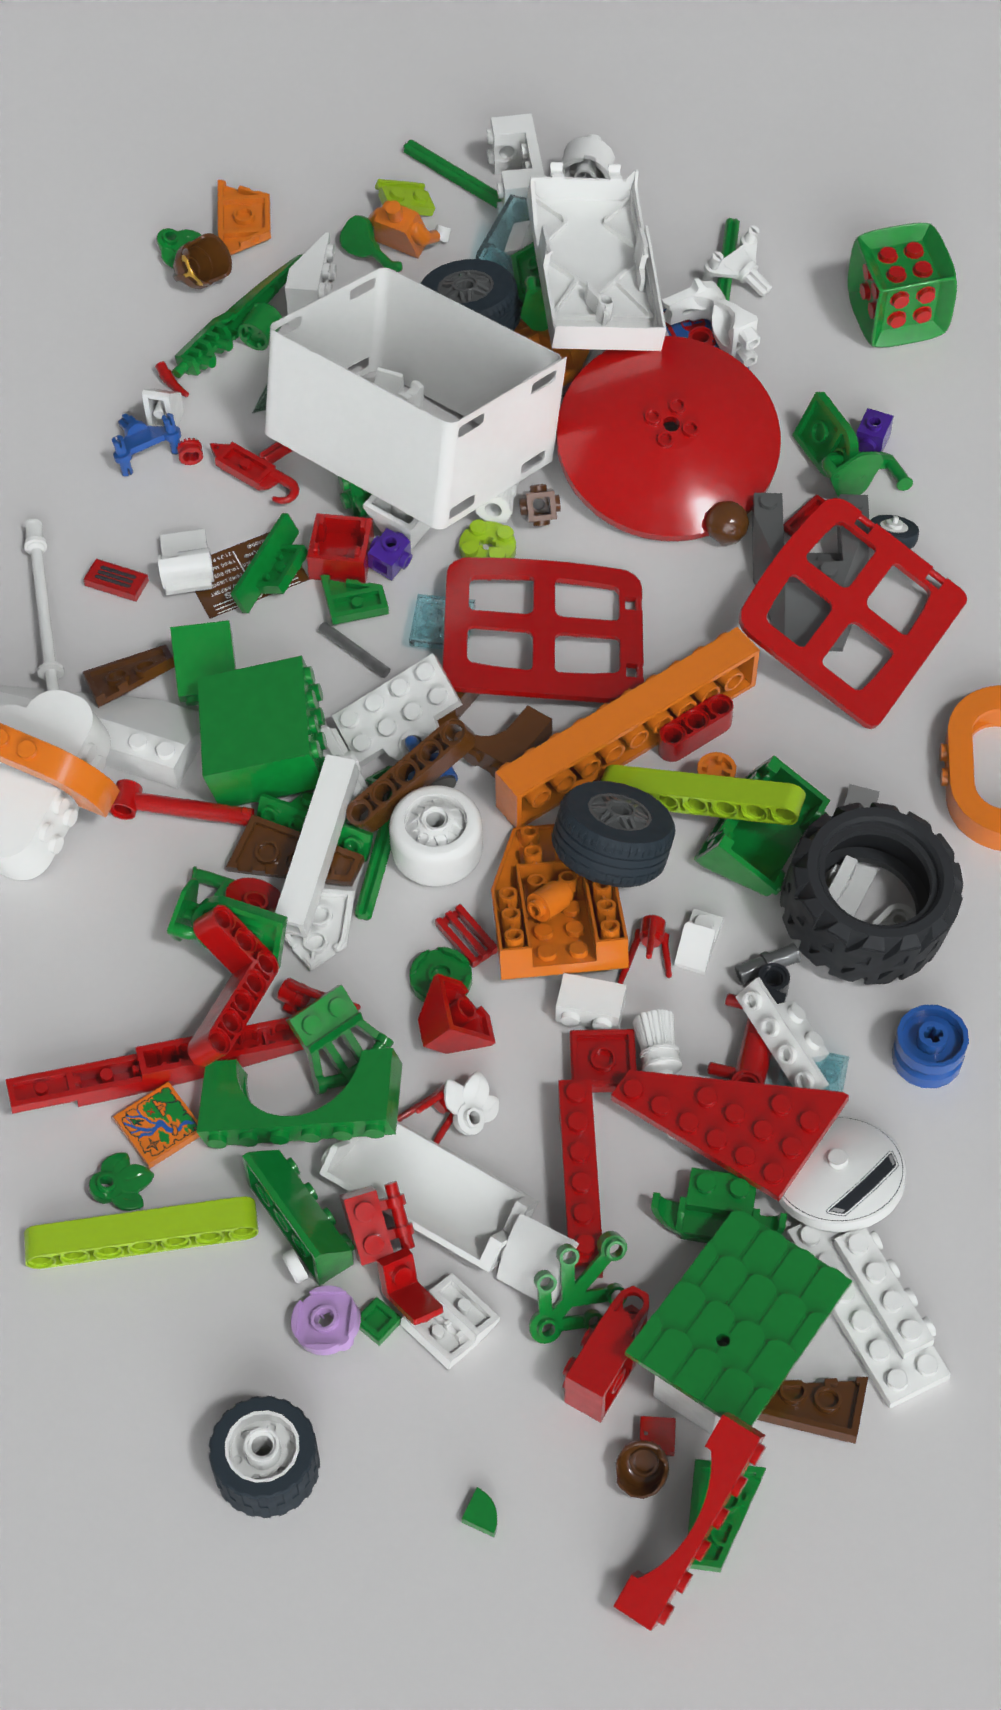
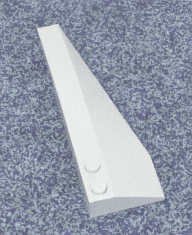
[0,685,201,789]

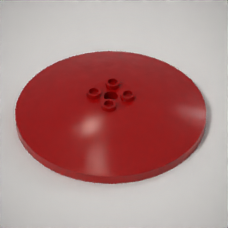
[556,336,781,541]

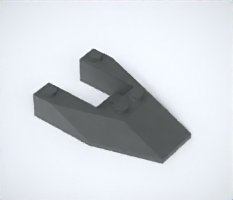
[751,493,869,652]

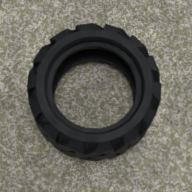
[780,802,963,985]

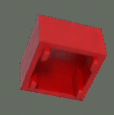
[307,513,374,583]

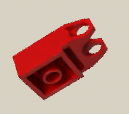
[562,1285,649,1423]

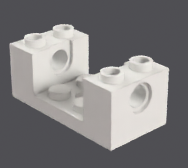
[486,113,545,229]

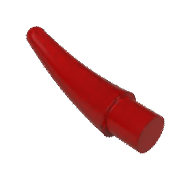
[155,361,189,397]

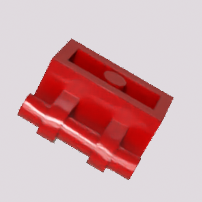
[339,1181,415,1265]

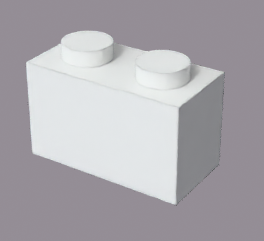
[555,973,627,1030]

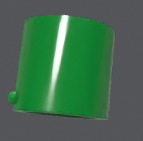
[238,302,282,350]

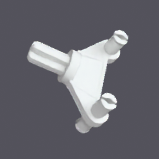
[702,225,772,296]

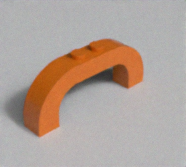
[939,685,1001,851]
[0,723,120,818]

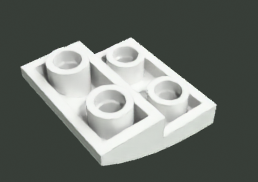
[497,1213,579,1307]

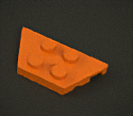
[218,180,271,255]

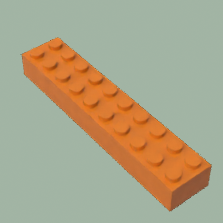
[495,627,760,828]

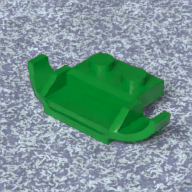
[651,1167,787,1243]

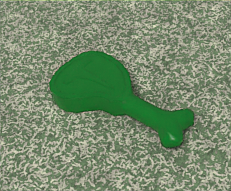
[340,215,403,272]

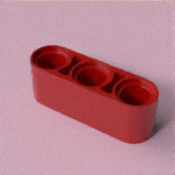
[658,694,734,762]

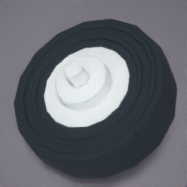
[869,515,919,549]

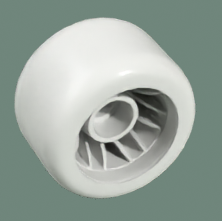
[389,785,483,887]

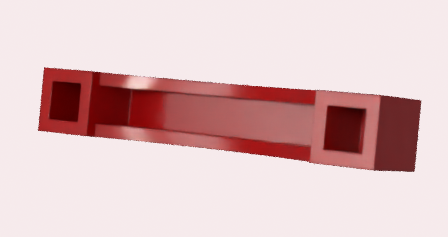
[558,1079,603,1279]
[613,1412,766,1631]

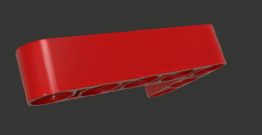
[188,905,279,1067]

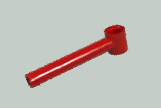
[109,779,254,826]

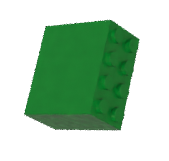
[197,655,327,806]

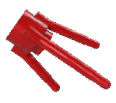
[617,915,672,984]
[277,977,361,1015]
[397,1083,454,1144]

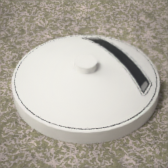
[779,1116,906,1232]

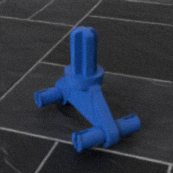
[112,413,182,476]

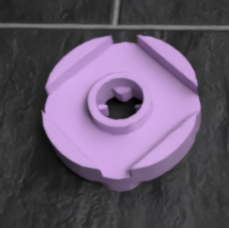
[291,1285,361,1355]

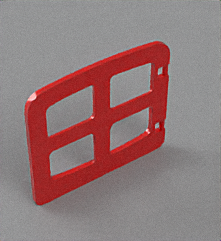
[739,498,967,729]
[442,557,644,703]

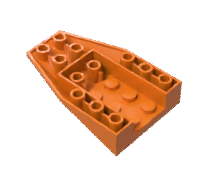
[491,824,629,980]

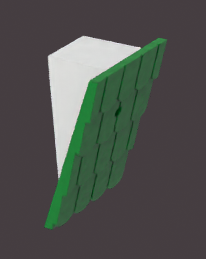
[625,1208,852,1434]

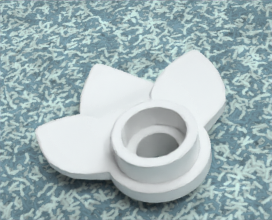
[444,1071,499,1136]

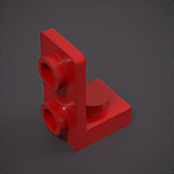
[377,1247,444,1325]

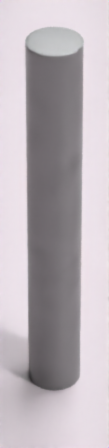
[319,622,391,678]

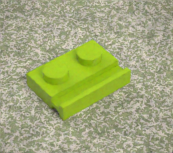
[375,179,435,216]

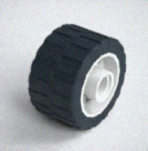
[208,1396,320,1518]

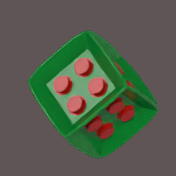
[848,223,957,347]

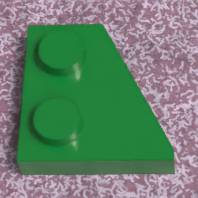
[320,575,389,625]

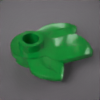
[156,228,201,269]
[89,1152,154,1211]

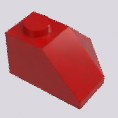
[418,974,496,1054]

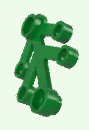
[529,1231,627,1344]

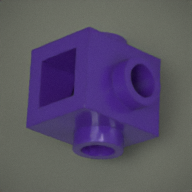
[368,528,413,581]

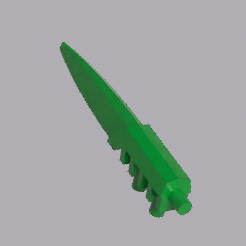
[172,254,303,378]

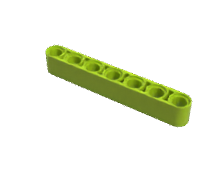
[601,765,806,825]
[24,1196,259,1269]

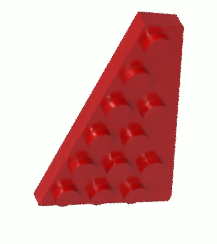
[611,1070,849,1202]

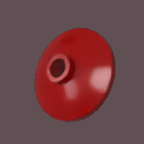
[225,877,281,913]

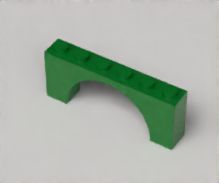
[196,1048,402,1149]

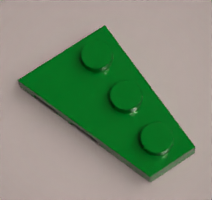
[687,1459,766,1572]

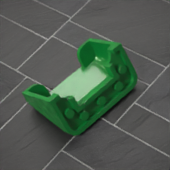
[694,755,831,897]

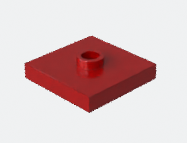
[570,1029,637,1092]

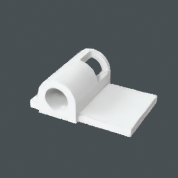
[157,529,214,595]

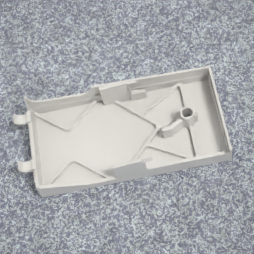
[526,162,666,351]

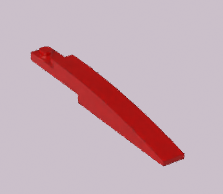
[6,1017,304,1114]

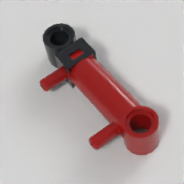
[707,963,790,1084]

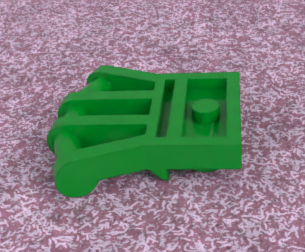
[286,985,394,1095]

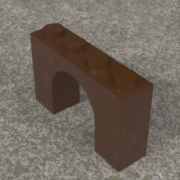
[437,692,552,778]

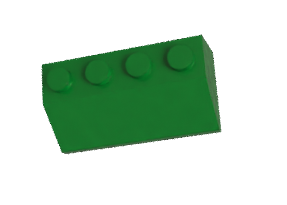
[242,1150,355,1286]

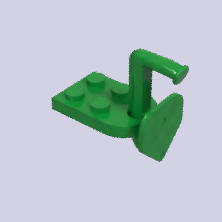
[511,242,548,331]
[792,392,913,497]
[167,866,288,968]

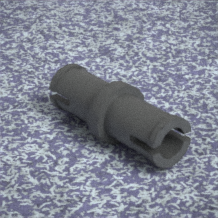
[735,943,801,985]

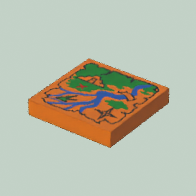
[113,1082,200,1169]

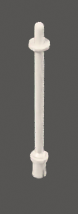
[24,519,64,691]

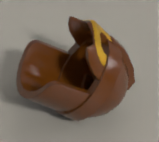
[172,233,232,289]

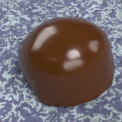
[705,501,749,546]
[615,1439,669,1499]

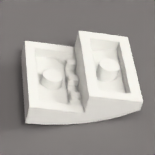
[400,1273,500,1370]

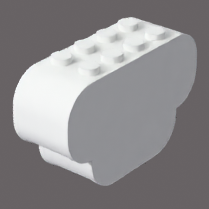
[0,690,111,880]

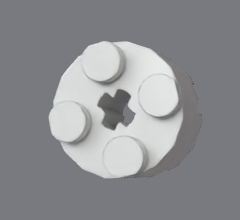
[562,134,615,179]

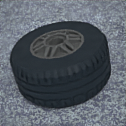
[420,259,521,331]
[552,781,676,887]

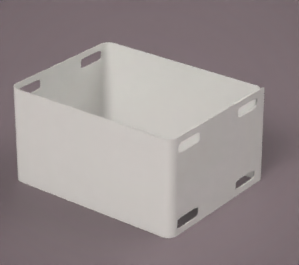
[265,268,567,529]

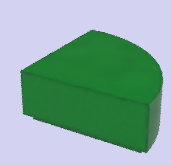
[462,1487,498,1537]

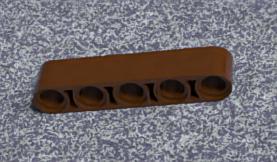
[346,718,476,832]

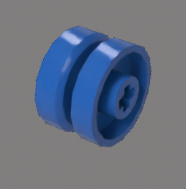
[892,1005,969,1088]

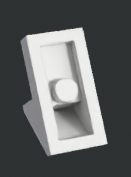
[674,908,723,975]

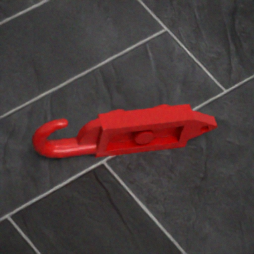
[210,441,300,504]

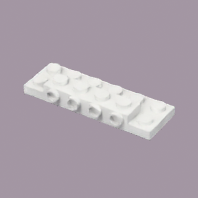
[786,1223,951,1409]

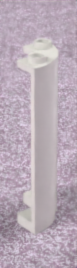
[319,1121,539,1272]

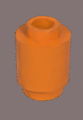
[527,880,573,922]

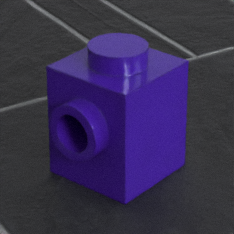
[856,408,894,452]

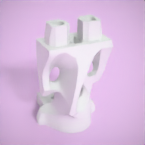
[662,278,761,367]

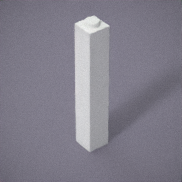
[275,754,359,938]

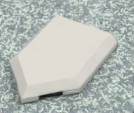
[284,888,355,971]

